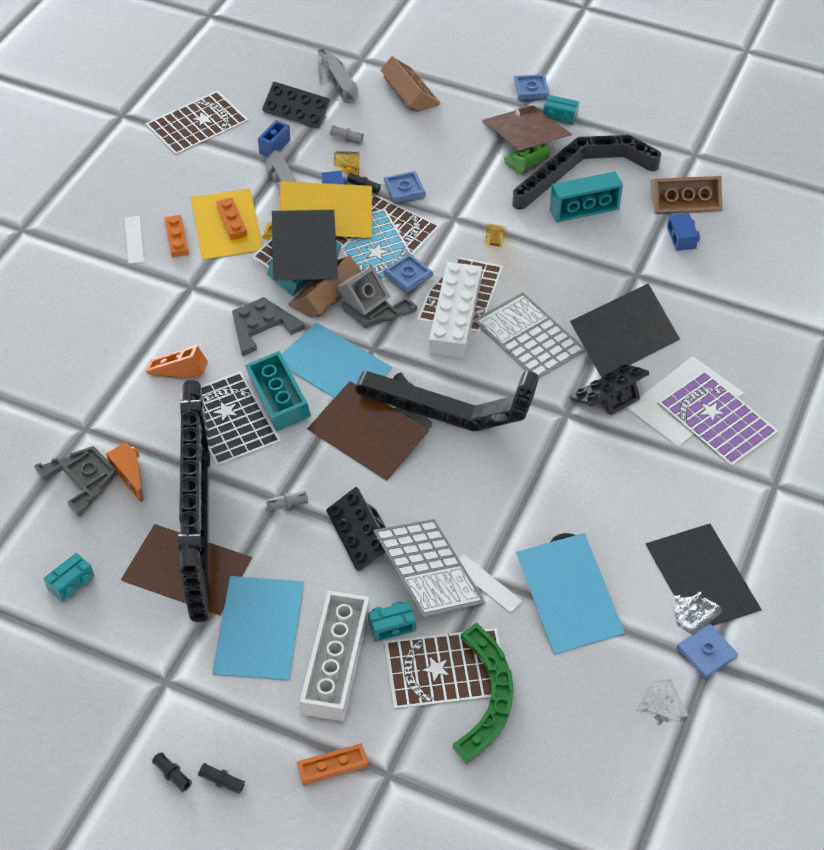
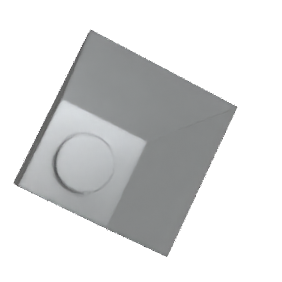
[337,266,391,315]

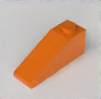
[146,345,208,378]
[106,442,144,502]

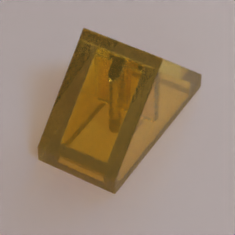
[334,151,360,176]
[485,224,507,247]

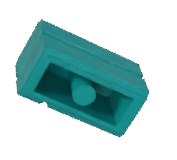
[543,95,579,124]
[43,552,94,602]
[368,601,416,642]

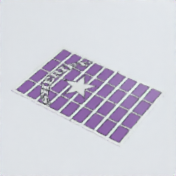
[657,370,779,466]

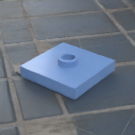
[514,74,550,100]
[384,171,426,203]
[383,253,433,293]
[677,624,738,679]

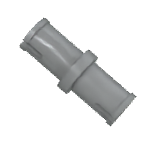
[330,125,364,144]
[266,490,308,511]

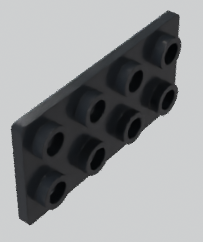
[262,81,330,128]
[570,364,650,415]
[326,487,386,571]

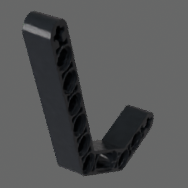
[512,135,661,210]
[355,371,539,431]

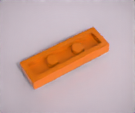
[216,197,247,239]
[164,215,189,257]
[297,743,368,786]

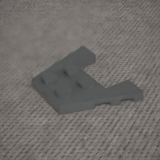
[342,275,417,328]
[232,297,305,356]
[34,446,117,517]

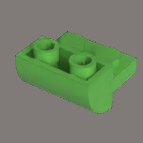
[504,144,549,174]

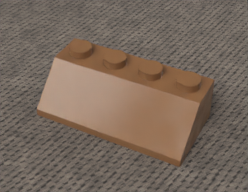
[380,56,441,112]
[650,176,722,213]
[288,255,361,317]

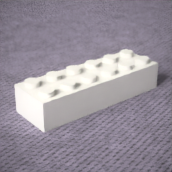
[429,262,482,359]
[300,591,370,722]

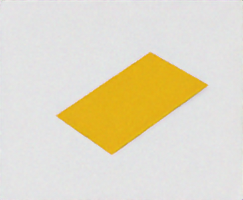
[280,181,372,238]
[190,188,263,260]

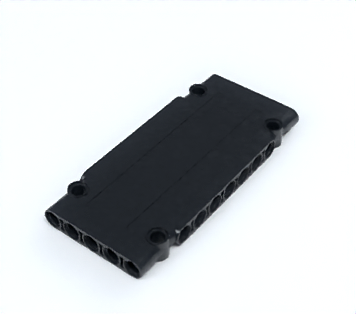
[178,380,210,622]

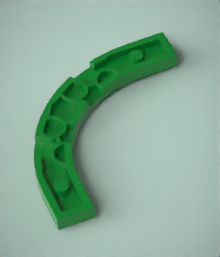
[452,622,513,764]

